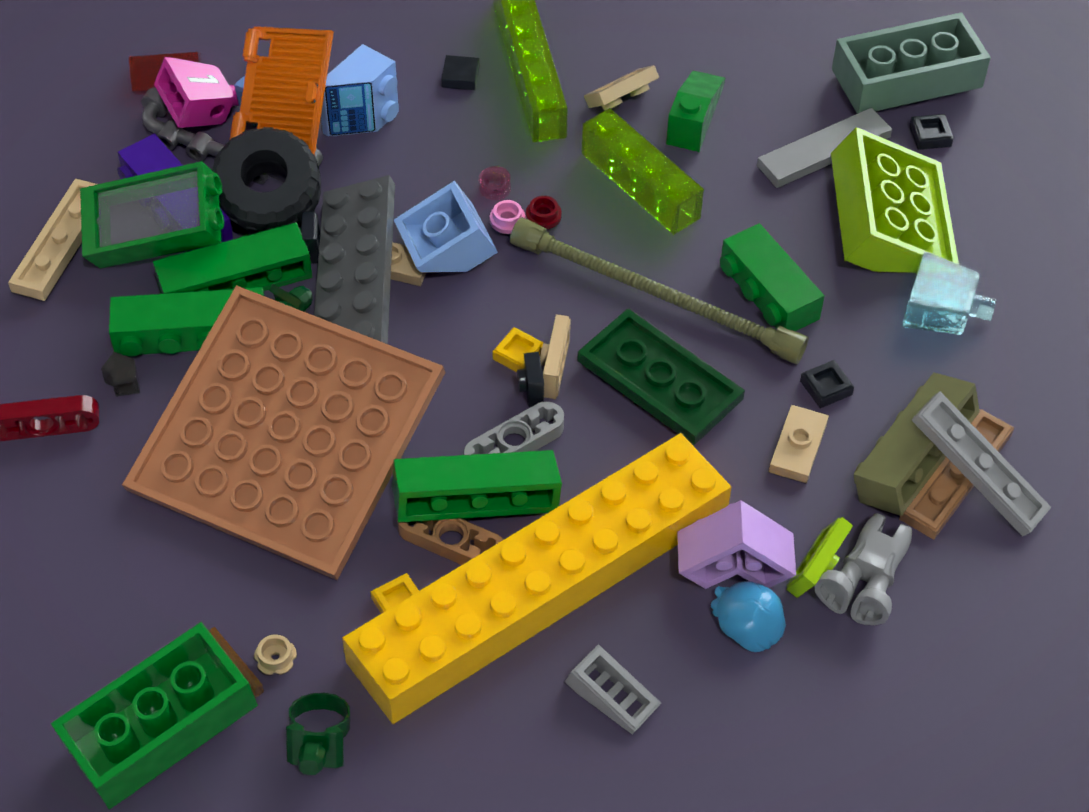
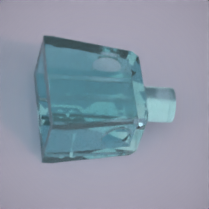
[902,252,997,335]

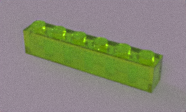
[493,0,568,143]

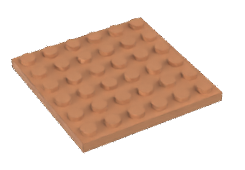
[122,285,445,580]

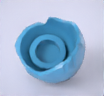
[711,581,786,652]

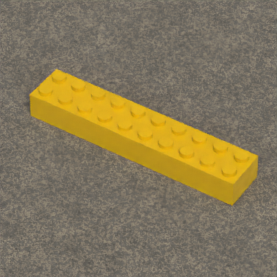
[342,433,732,724]

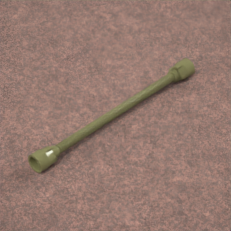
[510,217,809,365]

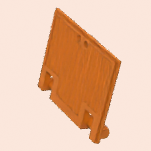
[229,26,334,155]

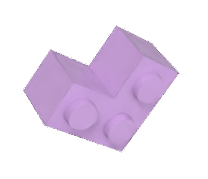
[677,500,796,589]

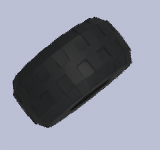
[211,127,321,235]

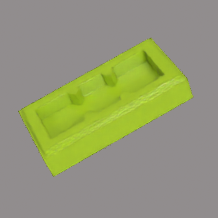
[786,517,853,598]

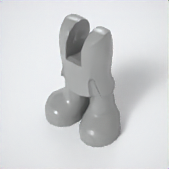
[815,513,912,625]

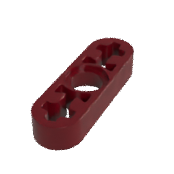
[0,395,99,441]

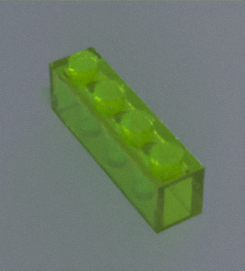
[582,108,704,235]

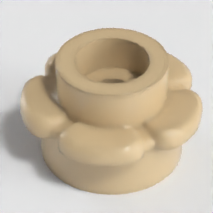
[254,635,297,675]

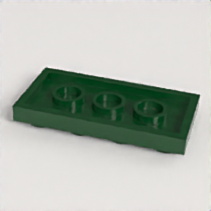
[577,309,745,445]

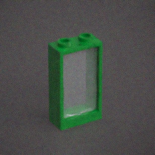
[80,161,224,269]

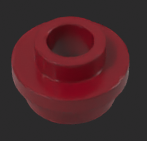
[526,196,562,229]

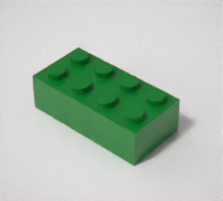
[51,621,258,810]

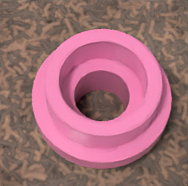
[490,200,526,234]

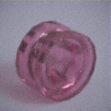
[479,166,511,200]

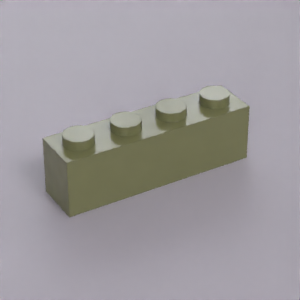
[853,372,980,516]

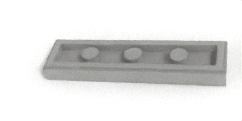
[757,108,892,188]
[911,391,1051,536]

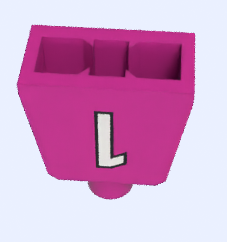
[154,57,239,128]

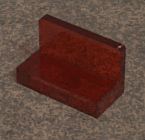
[129,52,202,91]

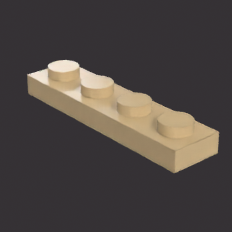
[8,178,97,301]

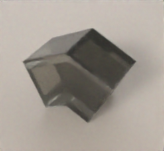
[101,352,140,397]

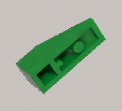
[666,70,726,152]

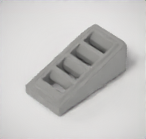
[564,644,661,735]

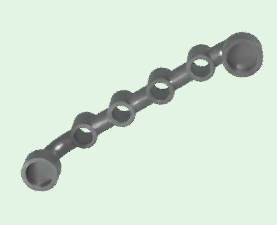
[141,87,323,184]

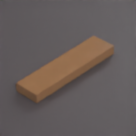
[899,409,1014,540]

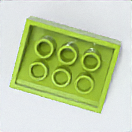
[831,127,960,274]

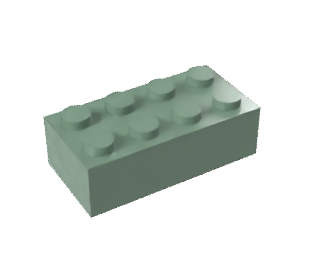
[832,12,991,114]

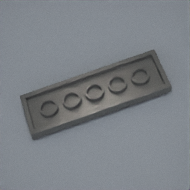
[314,175,395,344]

